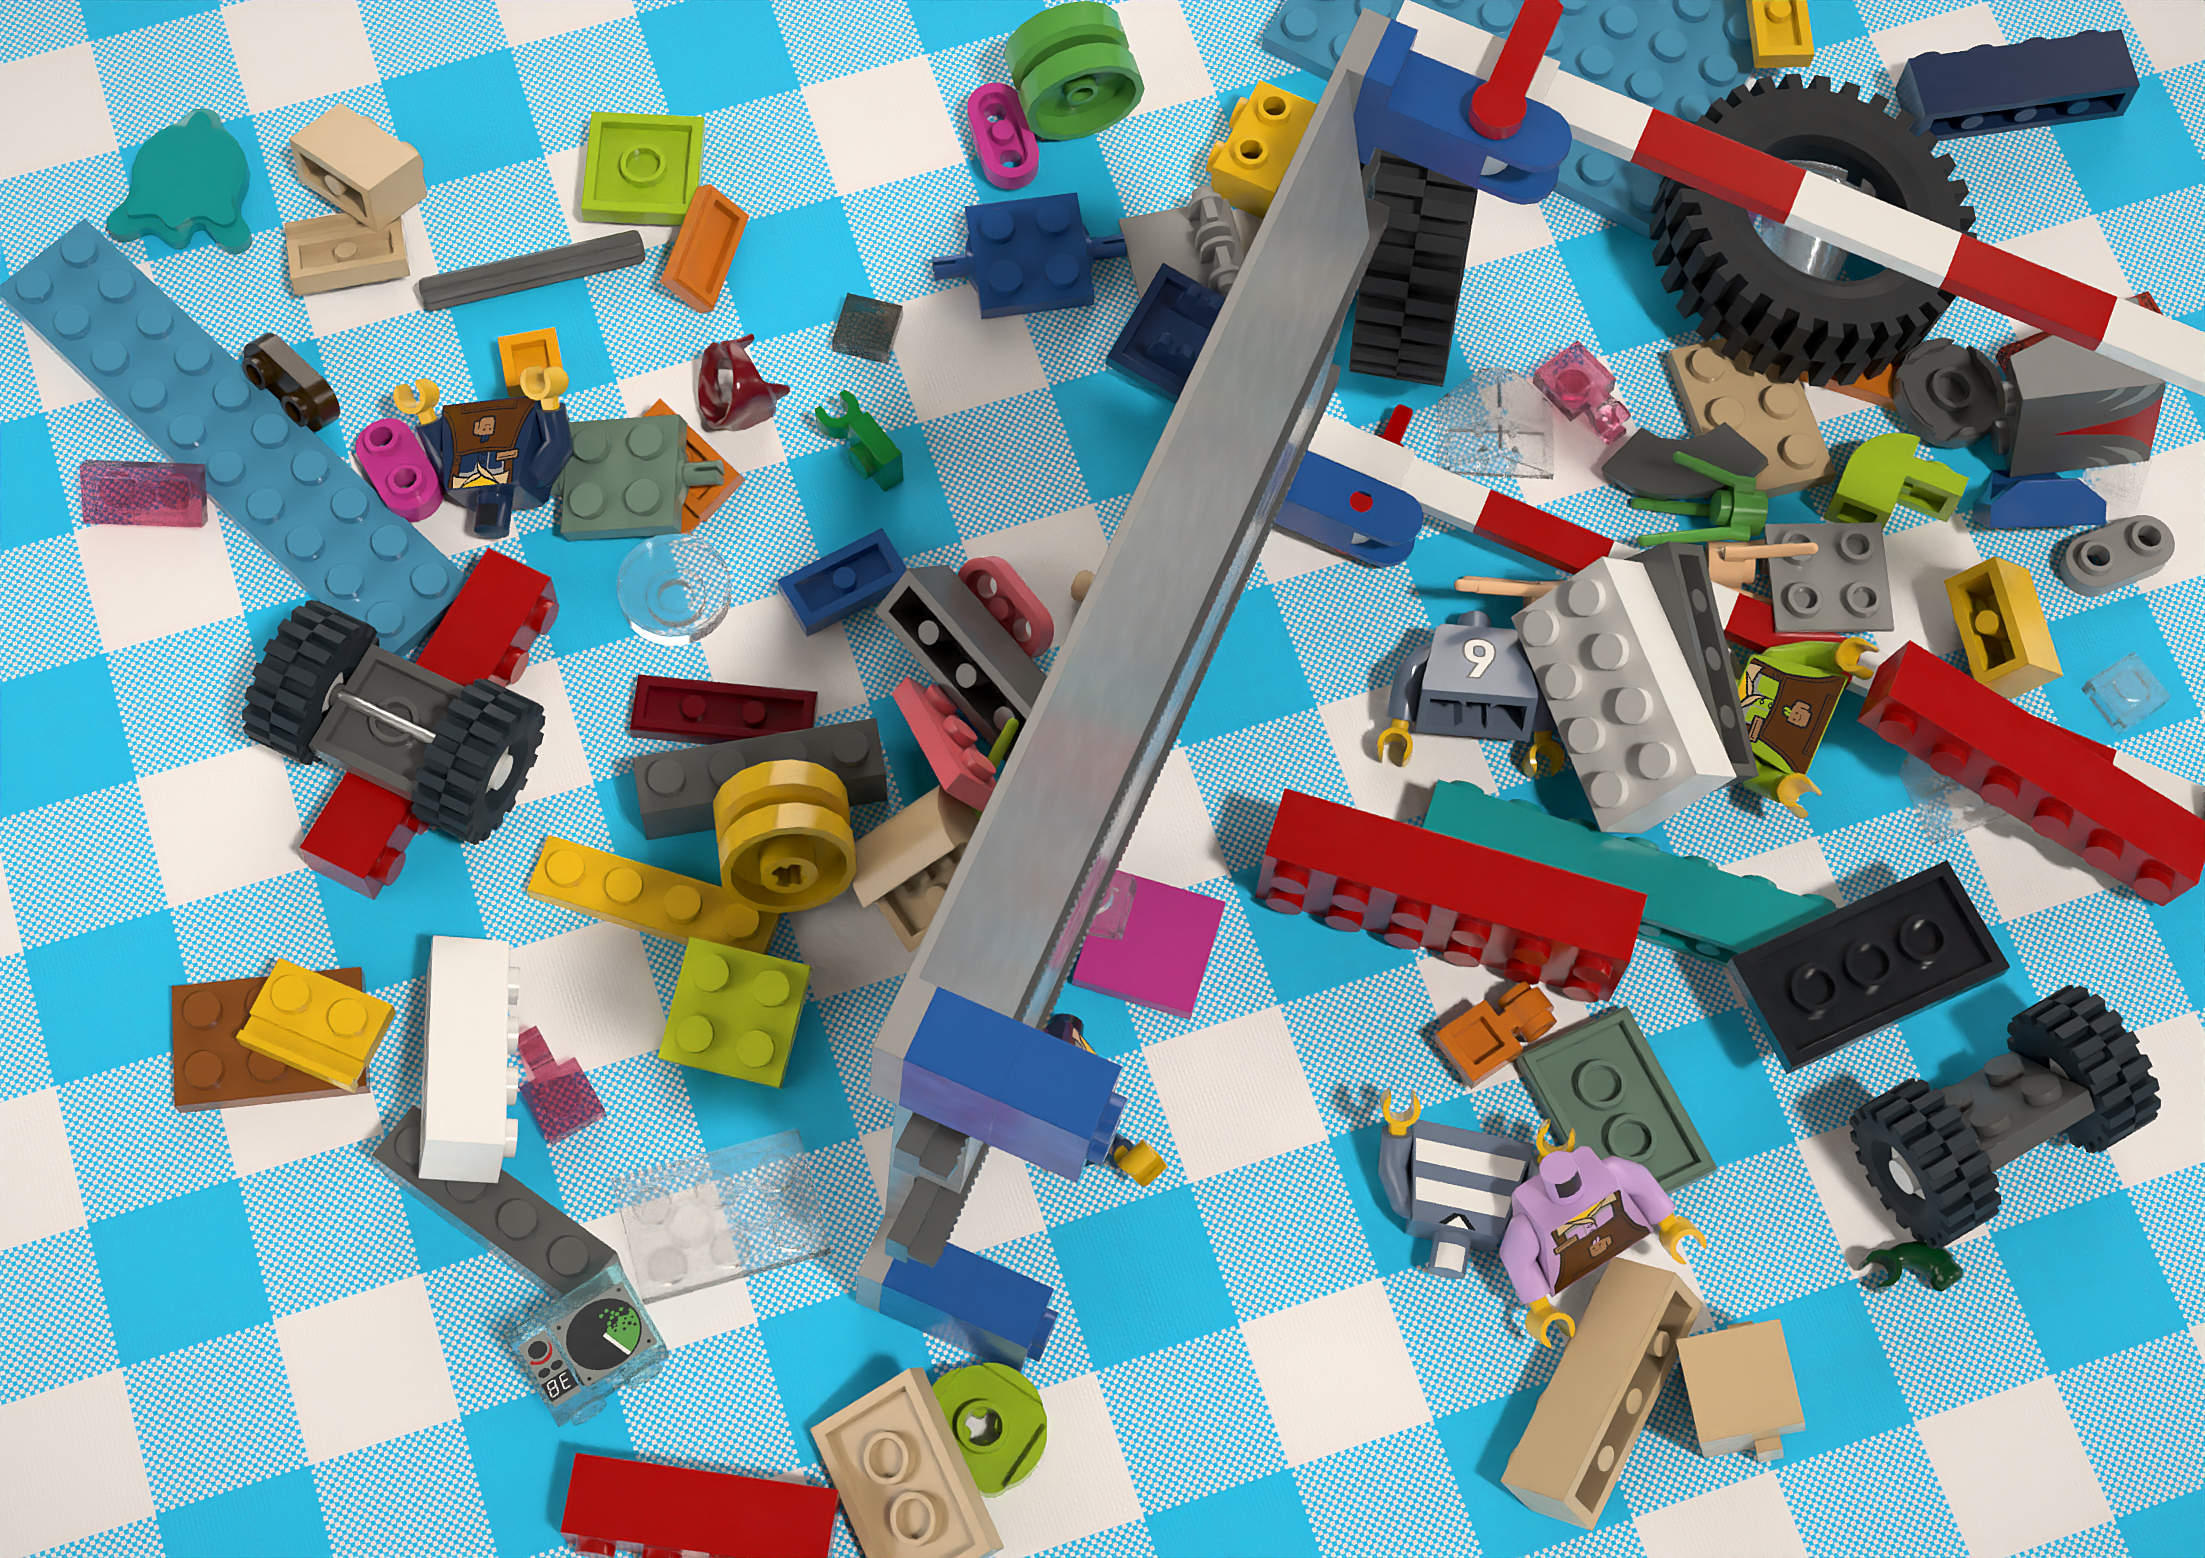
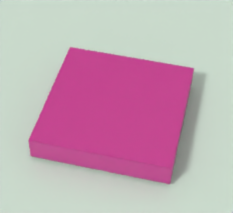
[1072,870,1226,1020]

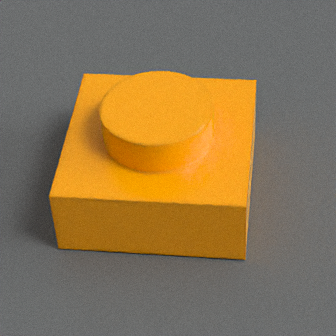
[497,327,564,398]

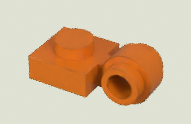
[1434,981,1557,1089]

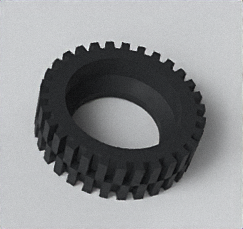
[1649,74,1977,387]
[1349,150,1478,387]

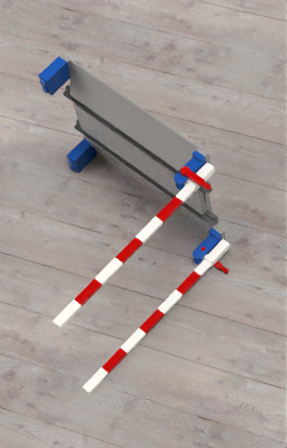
[856,0,2205,1373]

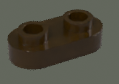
[242,332,340,432]

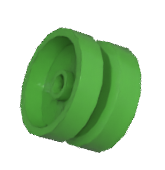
[1003,1,1145,141]

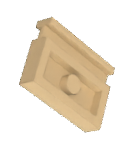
[284,212,410,296]

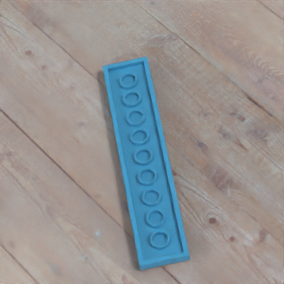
[0,218,469,658]

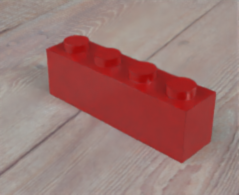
[560,1453,841,1558]

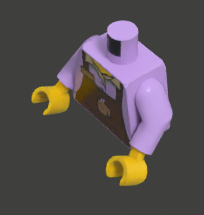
[1500,1146,1707,1349]

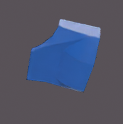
[1972,470,2107,528]

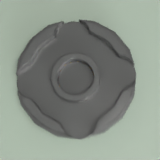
[1892,337,2002,449]

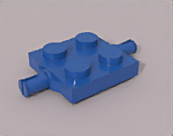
[932,192,1126,320]

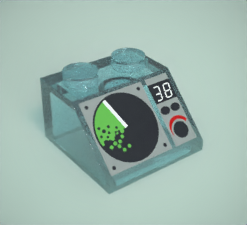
[503,1262,670,1427]

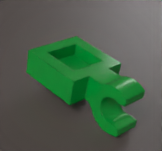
[815,390,903,492]

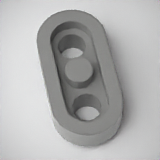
[2059,515,2175,597]

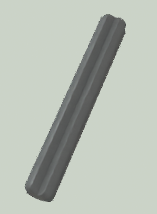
[419,230,645,311]

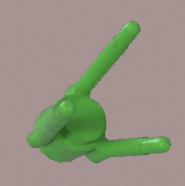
[1631,451,1768,546]

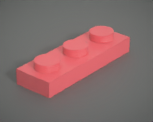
[892,676,997,813]

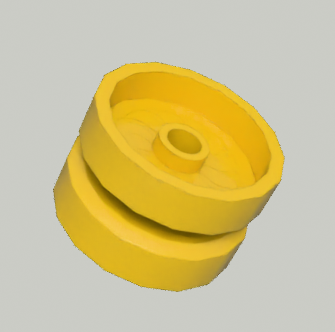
[713,759,857,914]

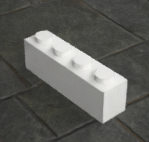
[419,935,520,1183]

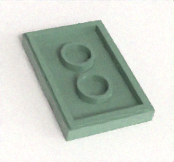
[1515,1006,1718,1195]

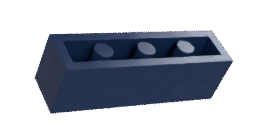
[1895,29,2140,141]

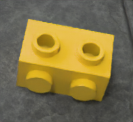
[1205,80,1318,219]
[1944,556,2063,699]

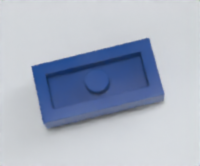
[777,528,907,637]

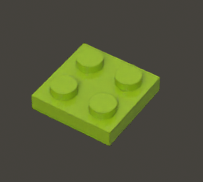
[581,111,706,226]

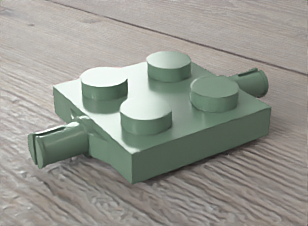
[550,414,725,541]

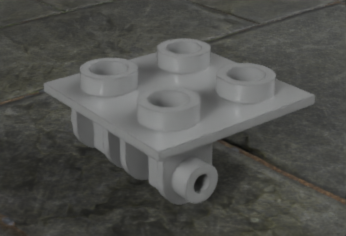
[1119,185,1245,300]
[1759,523,1895,633]

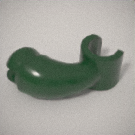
[1858,1241,1963,1294]

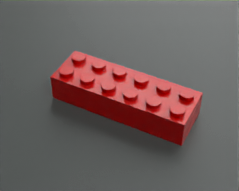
[1255,788,1648,1003]

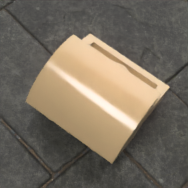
[851,784,979,953]

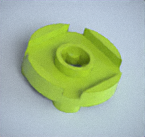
[932,1363,1047,1498]

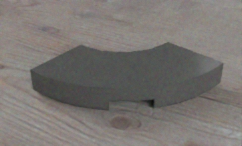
[1601,422,1769,502]

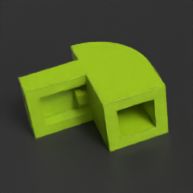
[1823,433,1969,531]

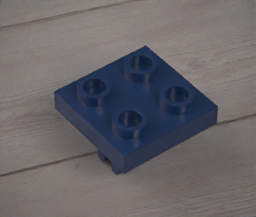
[1105,263,1226,404]

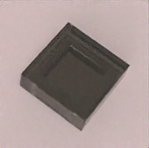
[832,293,903,364]

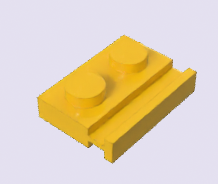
[236,957,396,1093]

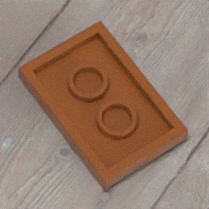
[172,967,371,1113]

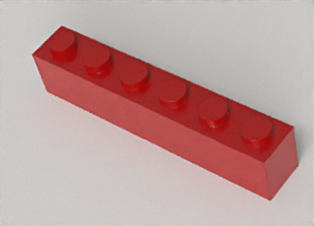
[299,547,559,900]
[1857,640,2205,907]

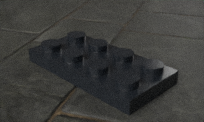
[1726,860,2010,1074]

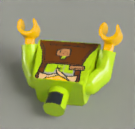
[1735,636,1879,819]

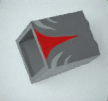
[1991,297,2166,477]

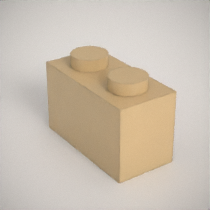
[289,103,427,232]

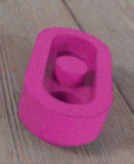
[967,83,1039,190]
[356,418,444,522]

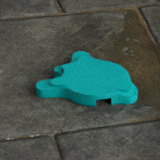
[107,108,253,255]

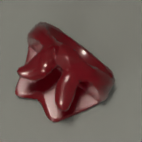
[697,334,790,431]

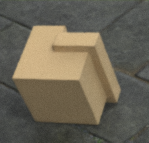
[1676,1318,1806,1463]

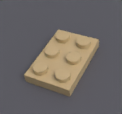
[1666,337,1836,498]
[810,1367,1004,1558]

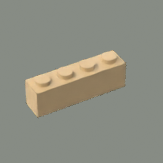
[1500,1257,1703,1531]

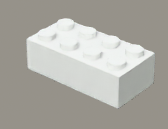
[1511,556,1737,834]

